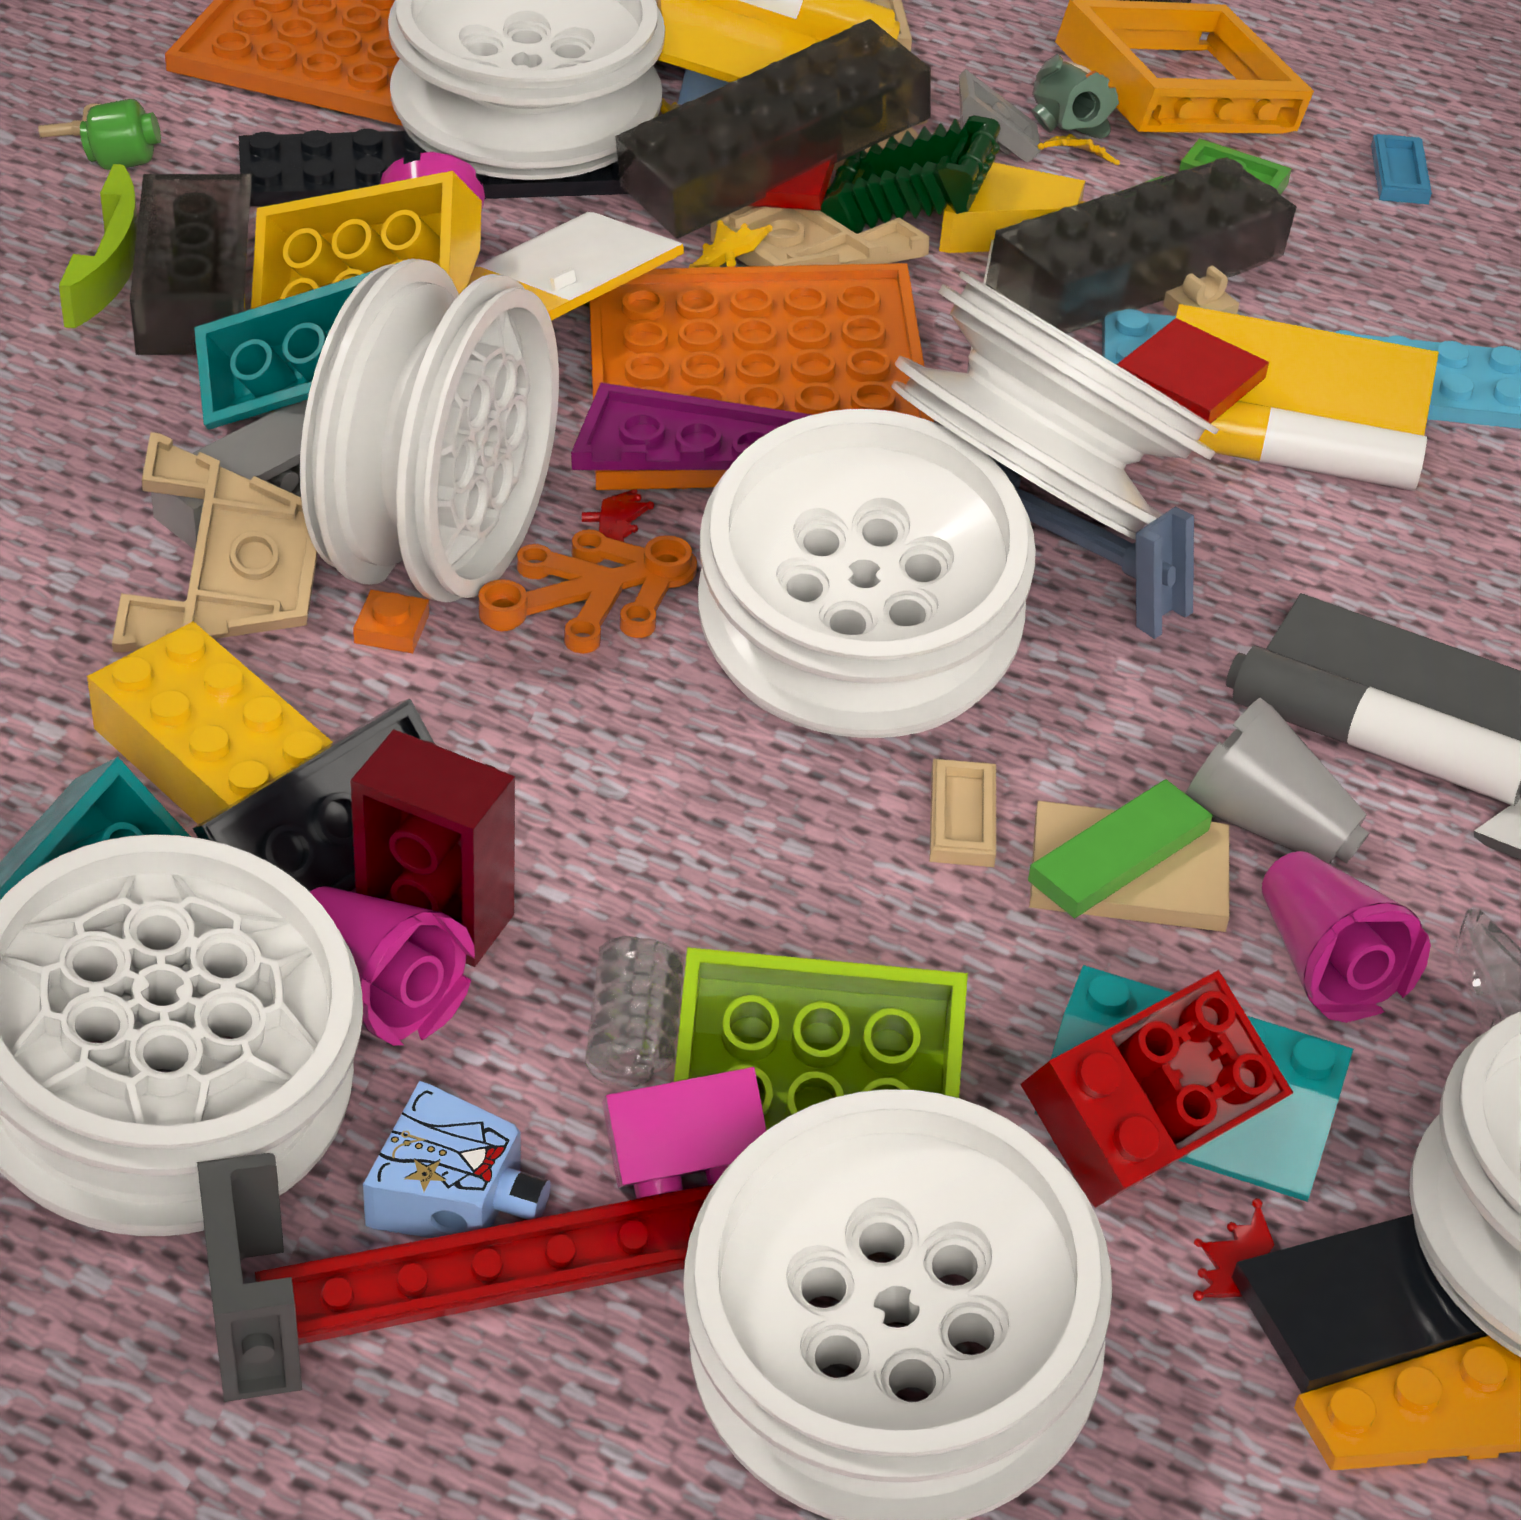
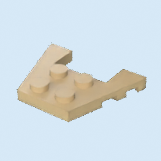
[711,178,930,266]
[112,432,318,653]

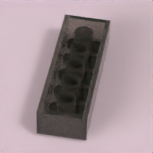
[615,19,931,239]
[985,157,1297,334]

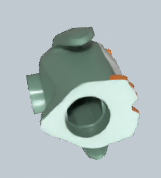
[1031,53,1119,139]

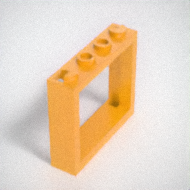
[1055,0,1314,134]

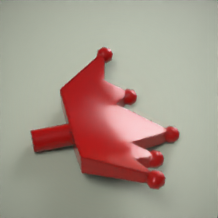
[582,489,655,542]
[1193,1198,1275,1301]

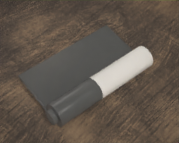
[1226,593,1521,806]

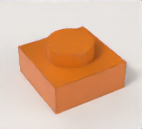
[353,589,430,654]

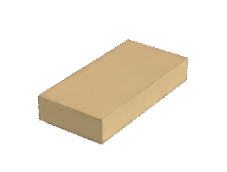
[929,759,996,867]

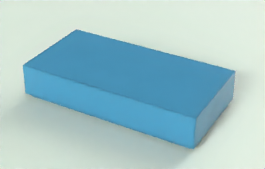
[1371,134,1432,205]

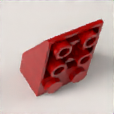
[1020,970,1293,1208]

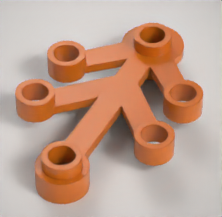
[478,529,697,654]

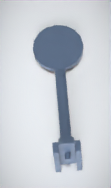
[988,455,1194,639]

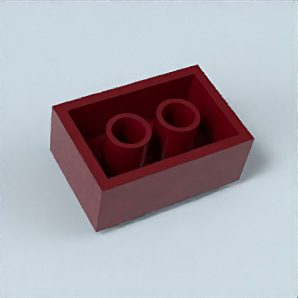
[350,729,515,967]

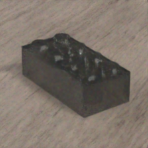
[130,174,255,355]

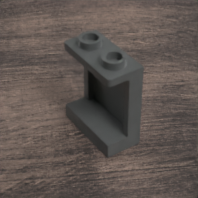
[197,1153,302,1402]

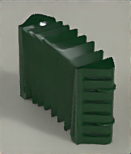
[820,115,1001,234]

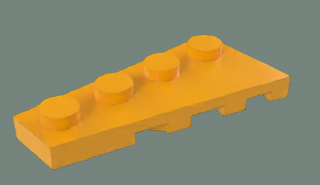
[1294,1335,1521,1471]

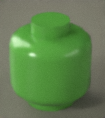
[80,99,161,170]

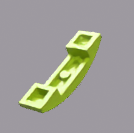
[59,164,140,328]

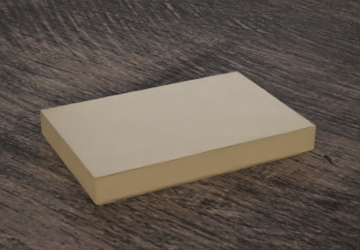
[1029,801,1229,932]

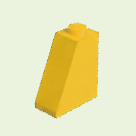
[939,162,1090,253]

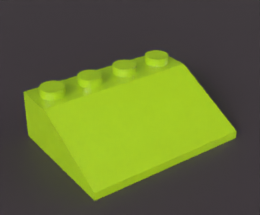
[674,947,968,1131]

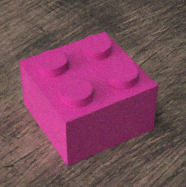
[602,1067,766,1199]

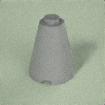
[1186,698,1369,864]

